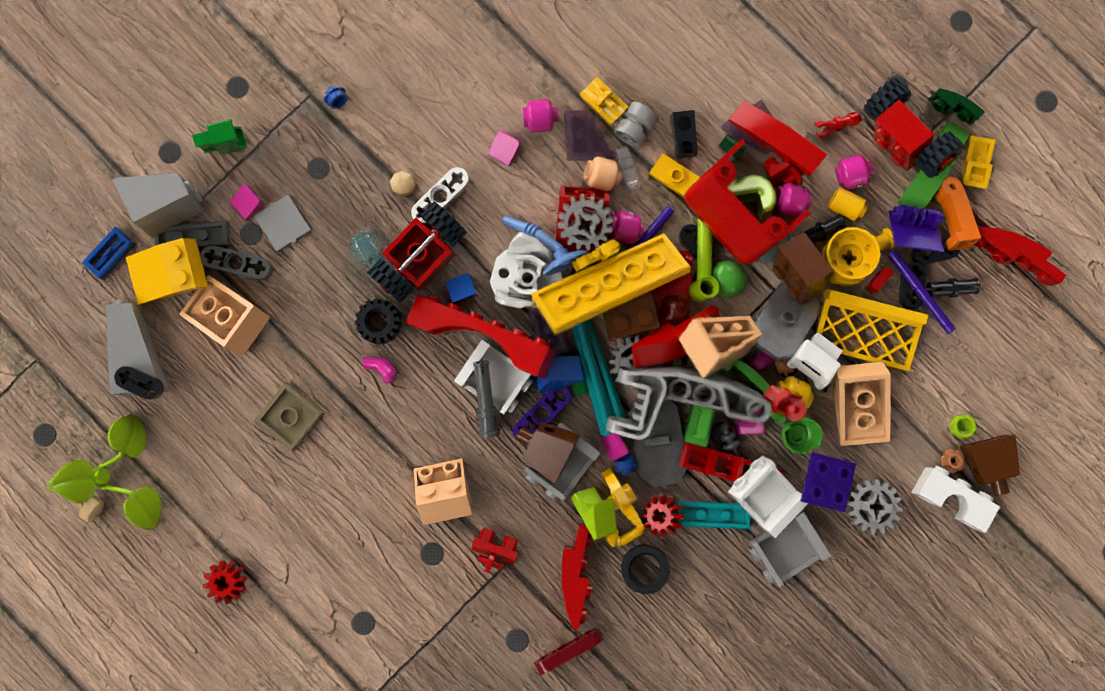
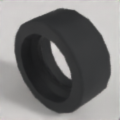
[621,544,670,594]

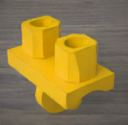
[580,77,628,126]

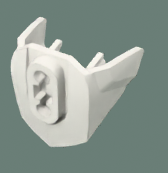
[490,232,562,308]

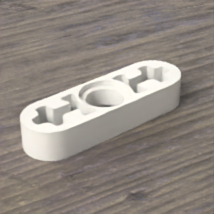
[411,167,469,225]

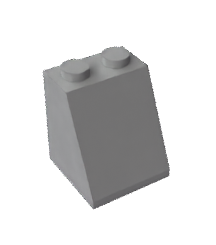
[113,173,205,237]

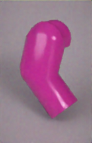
[749,351,775,371]
[363,357,396,383]

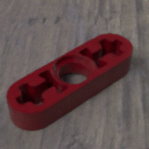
[534,627,604,675]

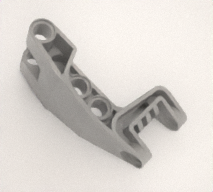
[606,365,771,440]

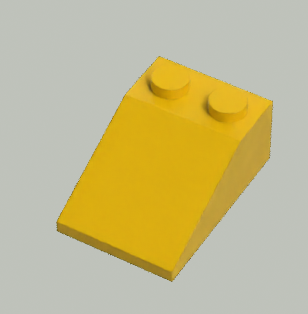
[126,238,208,305]

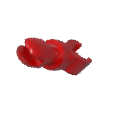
[814,112,862,138]

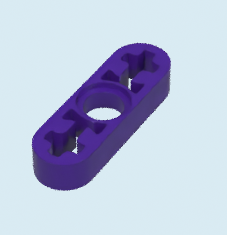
[513,386,571,438]

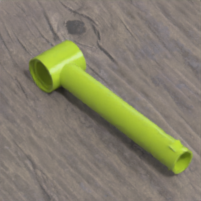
[689,218,719,302]

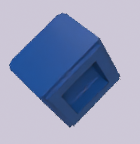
[445,273,477,305]

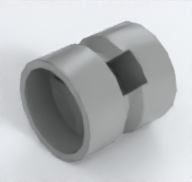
[614,101,659,148]

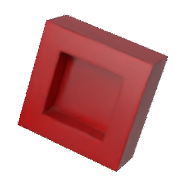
[864,266,894,294]

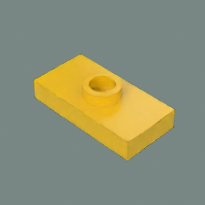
[649,153,700,198]

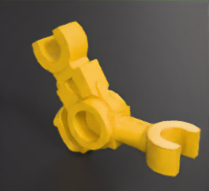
[572,240,620,272]

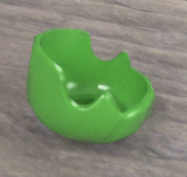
[712,261,747,298]
[781,417,823,454]

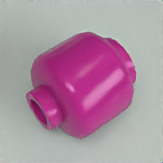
[523,99,558,133]
[835,155,874,190]
[775,183,812,217]
[607,210,644,245]

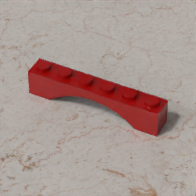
[406,294,556,380]

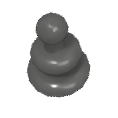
[720,422,742,454]

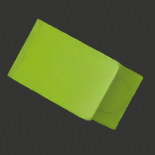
[571,487,617,541]

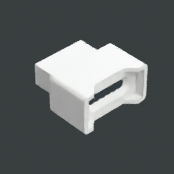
[787,332,842,390]

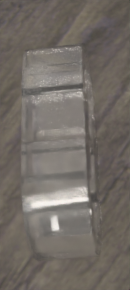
[614,146,641,193]

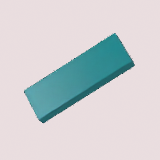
[675,500,751,529]

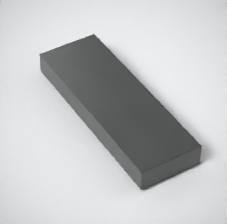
[154,221,231,249]

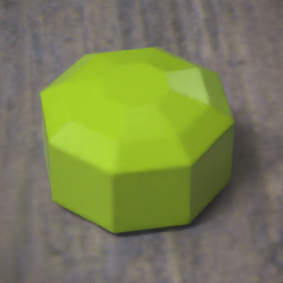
[949,414,977,439]

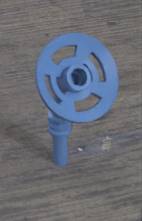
[502,215,589,276]

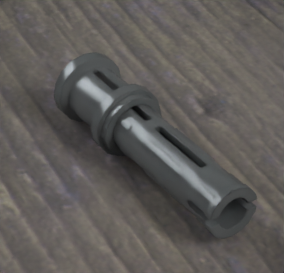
[473,360,500,438]

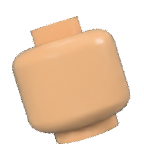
[584,157,622,191]

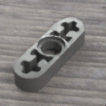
[200,246,273,280]

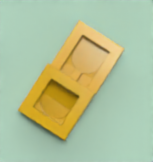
[961,135,996,189]

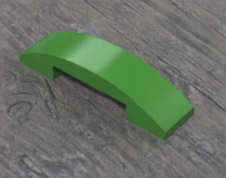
[898,121,969,210]
[720,360,786,424]

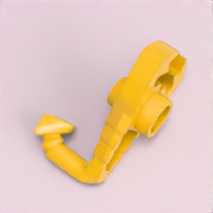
[602,468,645,547]

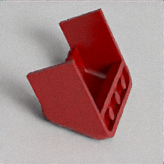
[684,139,811,265]

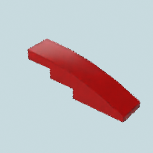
[728,101,827,176]
[678,442,784,482]

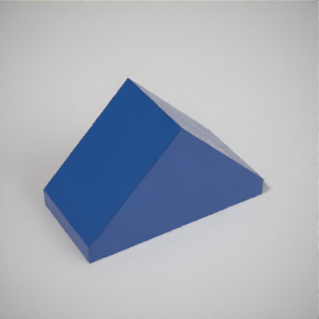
[536,356,585,394]

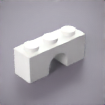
[911,466,1000,533]

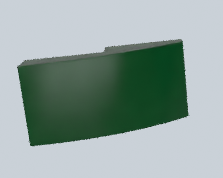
[928,88,985,125]

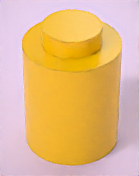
[827,186,868,221]

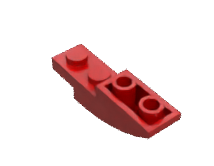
[974,227,1067,286]
[631,305,719,368]
[561,523,592,630]

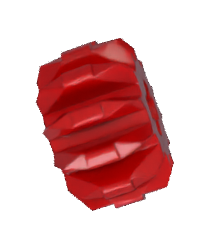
[641,494,685,538]
[203,560,248,604]

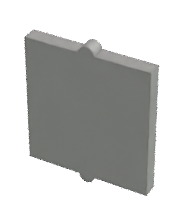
[254,195,311,252]

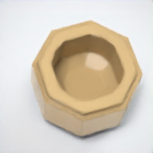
[390,171,415,197]
[79,497,104,522]

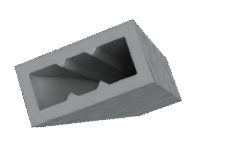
[106,299,169,395]

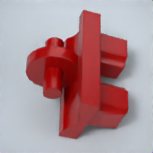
[764,157,806,188]
[763,385,807,421]
[471,528,518,573]

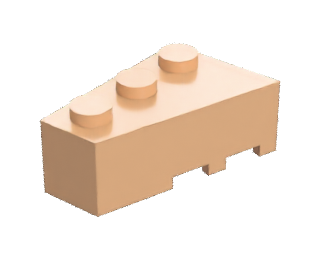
[679,316,763,379]

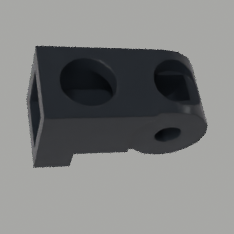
[670,110,697,159]

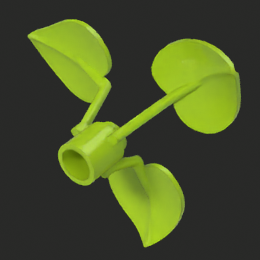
[47,413,161,530]

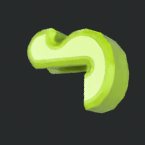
[728,174,776,222]

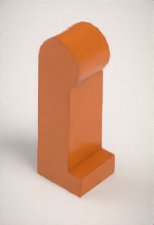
[934,177,981,251]

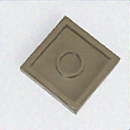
[254,382,325,452]

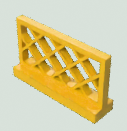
[815,289,928,372]

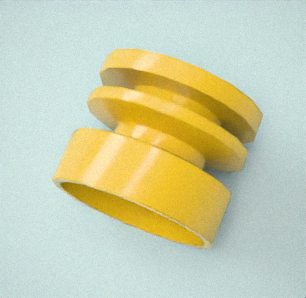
[821,227,880,287]

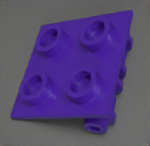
[888,204,944,253]
[801,452,856,512]

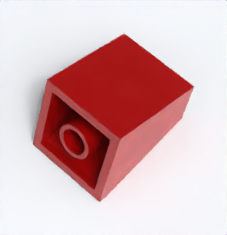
[556,185,610,253]

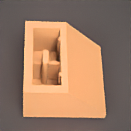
[414,459,472,525]

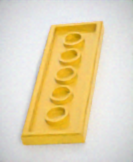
[531,234,690,335]

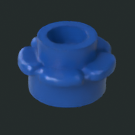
[324,86,347,109]
[615,454,638,475]

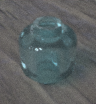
[348,229,385,266]

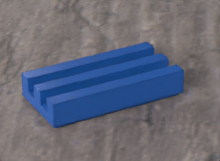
[82,227,136,280]

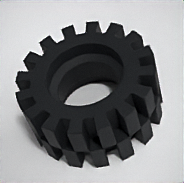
[355,298,402,344]

